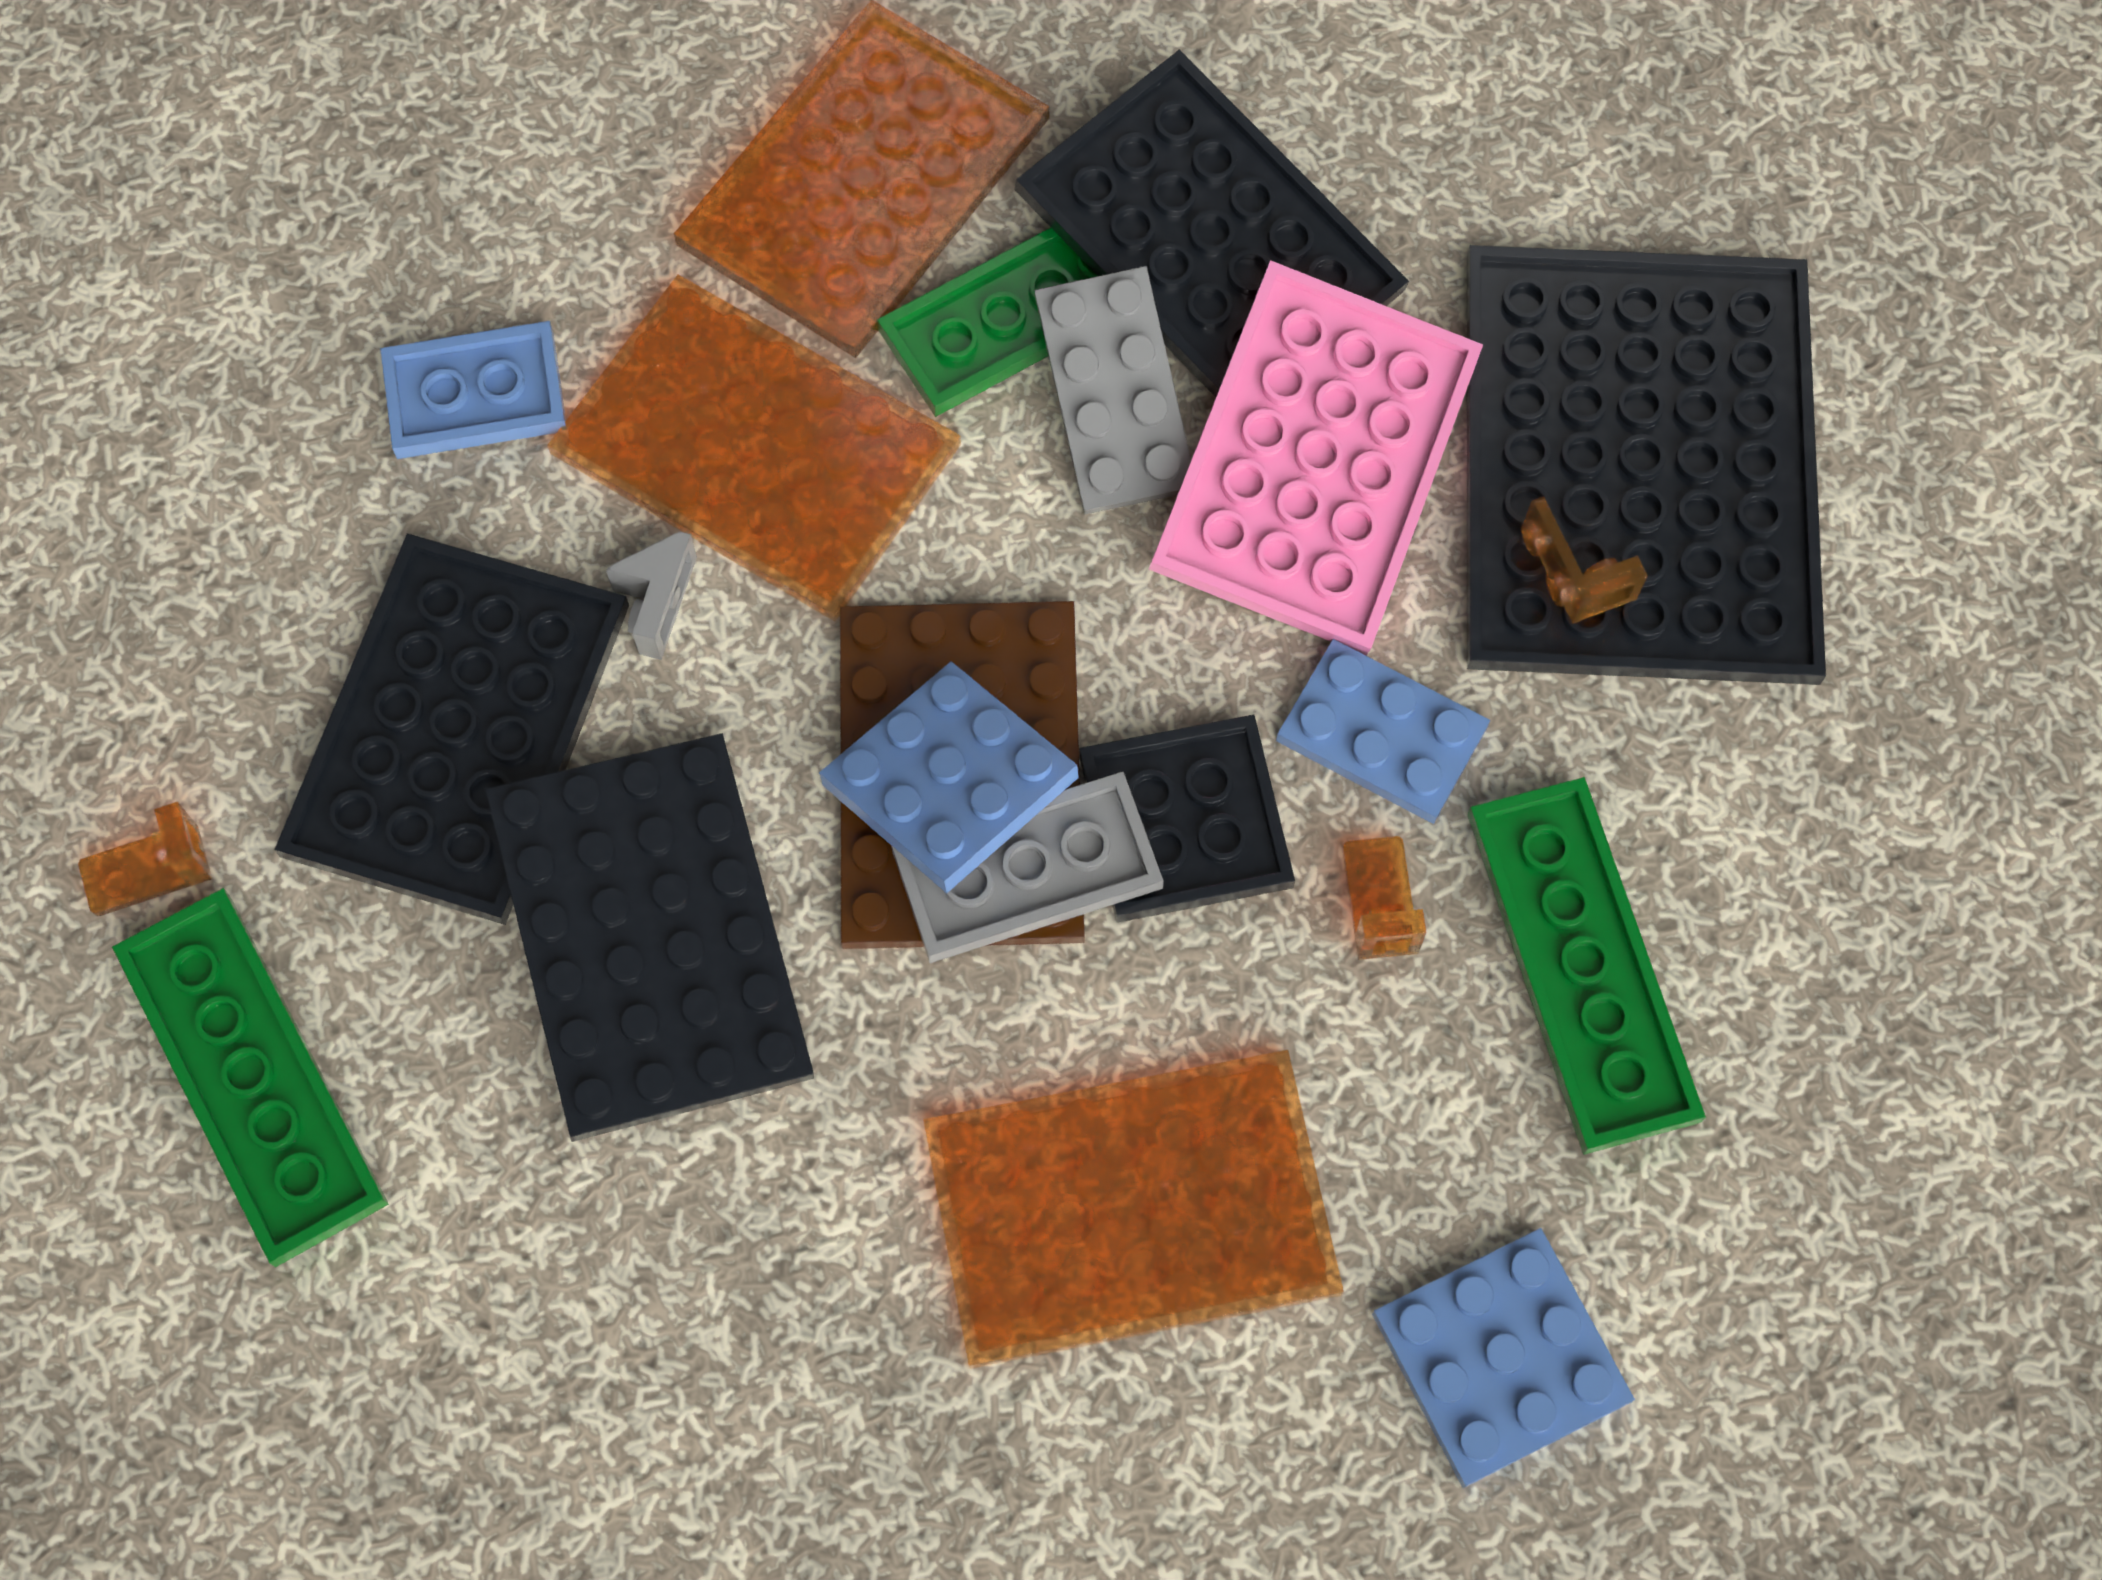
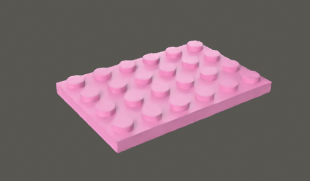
[1149,260,1483,655]

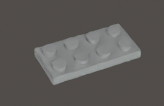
[1034,266,1191,515]
[891,772,1164,963]

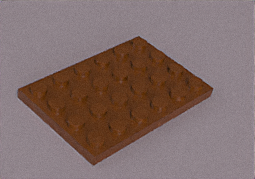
[840,601,1085,949]

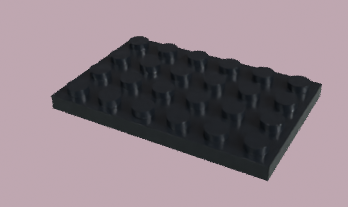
[1014,49,1409,397]
[274,533,629,925]
[485,733,814,1142]

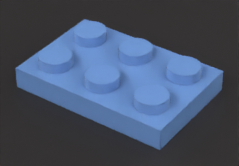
[380,321,568,459]
[1276,639,1490,824]

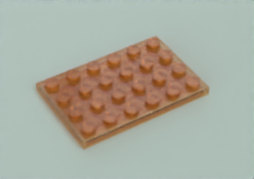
[673,0,1050,358]
[547,274,961,622]
[923,1050,1344,1369]

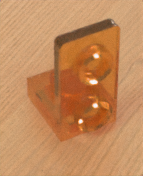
[1521,497,1648,623]
[78,802,213,916]
[1342,836,1427,960]

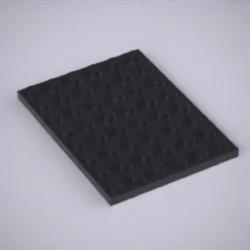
[1467,245,1826,685]

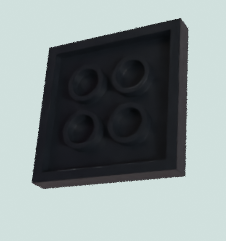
[1079,714,1295,923]

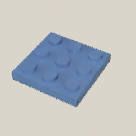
[819,661,1079,893]
[1372,1228,1635,1488]

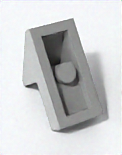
[606,532,697,660]

